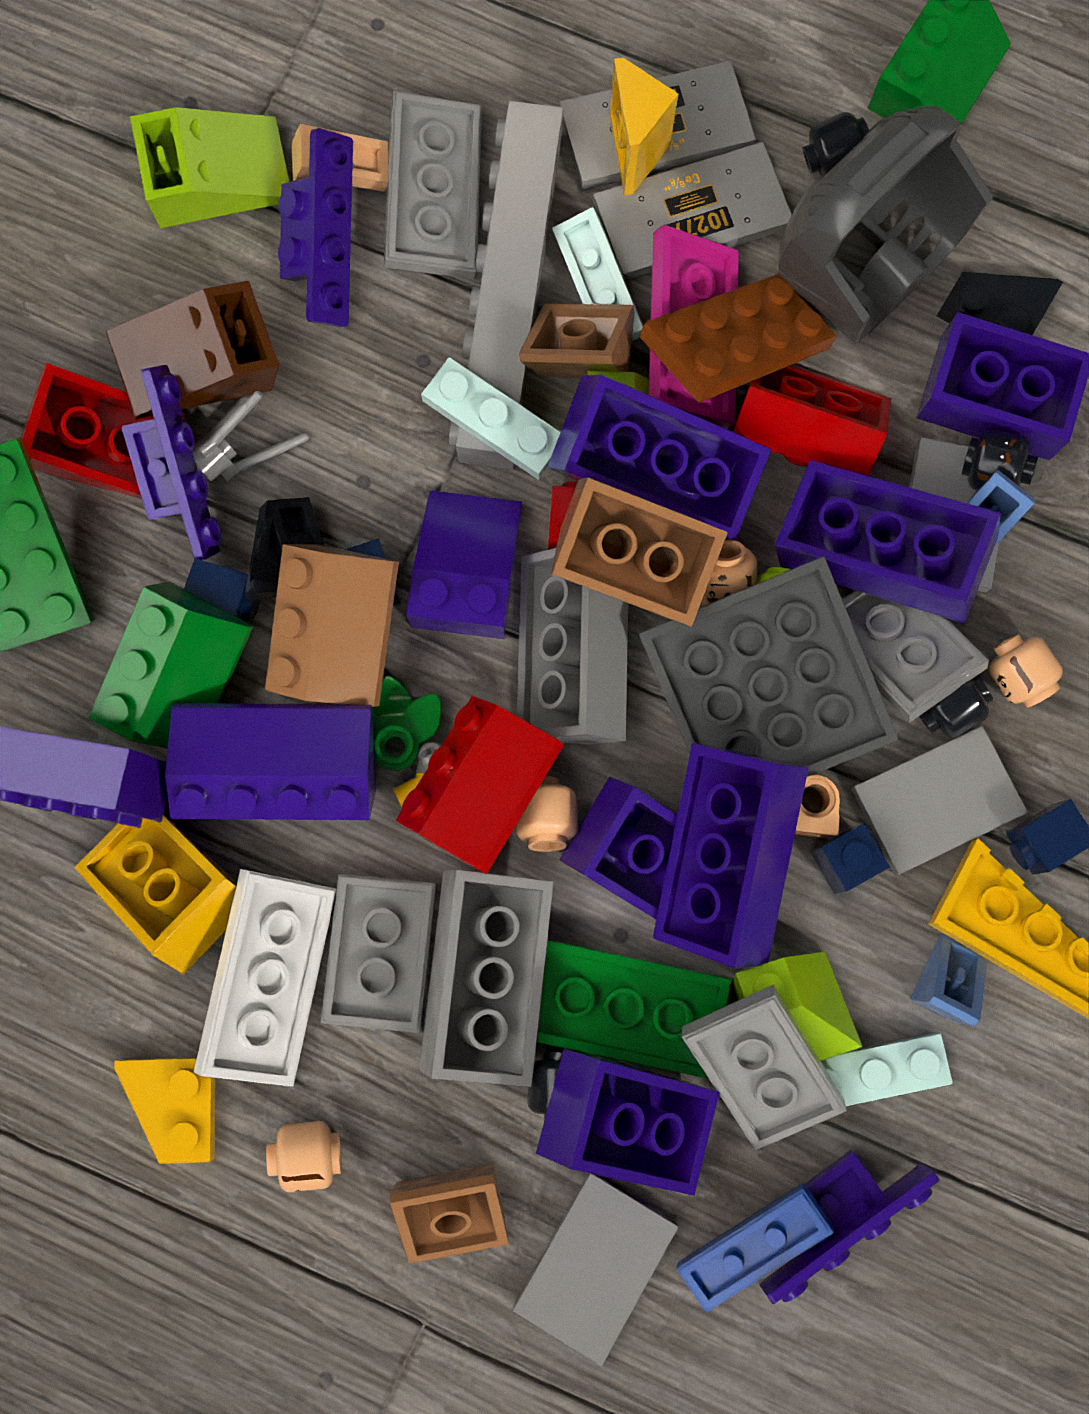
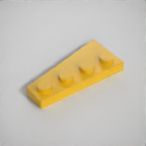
[928,838,1089,1019]

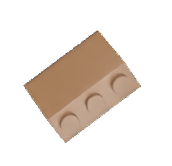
[551,477,728,627]
[265,544,399,707]

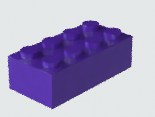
[547,374,771,540]
[775,460,1001,624]

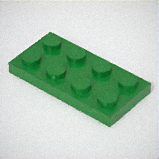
[0,438,94,652]
[536,940,731,1079]

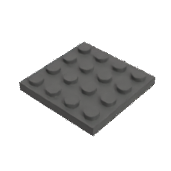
[639,556,899,777]

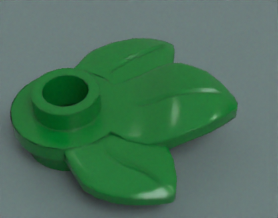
[372,676,441,771]

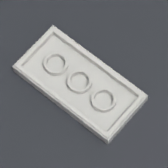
[194,869,337,1087]

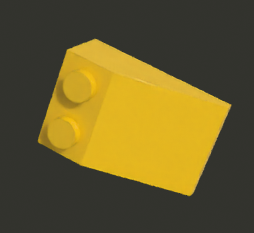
[74,813,237,975]

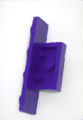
[278,128,353,327]
[121,365,221,560]
[759,1150,940,1304]

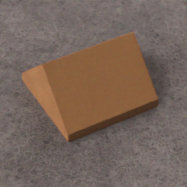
[519,304,634,378]
[389,1163,509,1264]

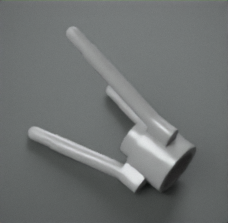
[192,391,310,482]

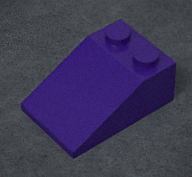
[406,490,522,639]
[559,777,677,919]

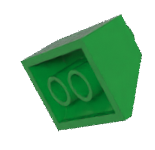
[867,0,1011,124]
[89,581,254,749]

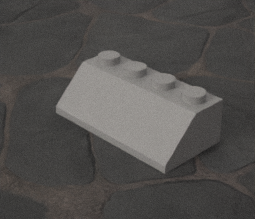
[517,548,628,745]
[419,870,553,1087]

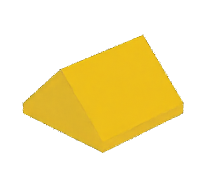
[609,57,678,196]

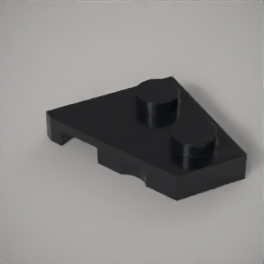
[936,272,1063,335]
[245,497,324,601]

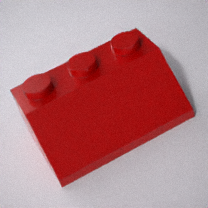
[733,364,891,476]
[395,696,564,875]

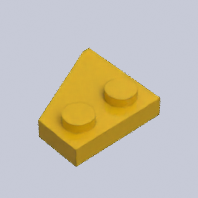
[114,1057,215,1164]

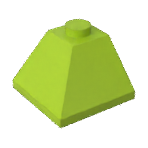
[732,951,863,1061]

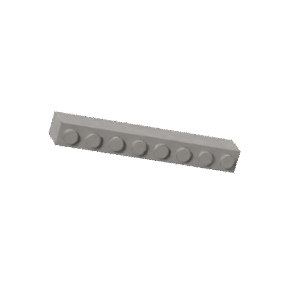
[449,101,563,470]

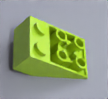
[130,107,290,228]

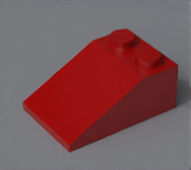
[21,363,187,499]

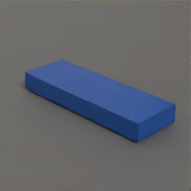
[676,1183,834,1313]

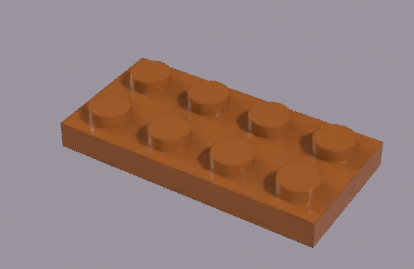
[639,274,837,403]

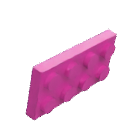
[649,225,739,429]

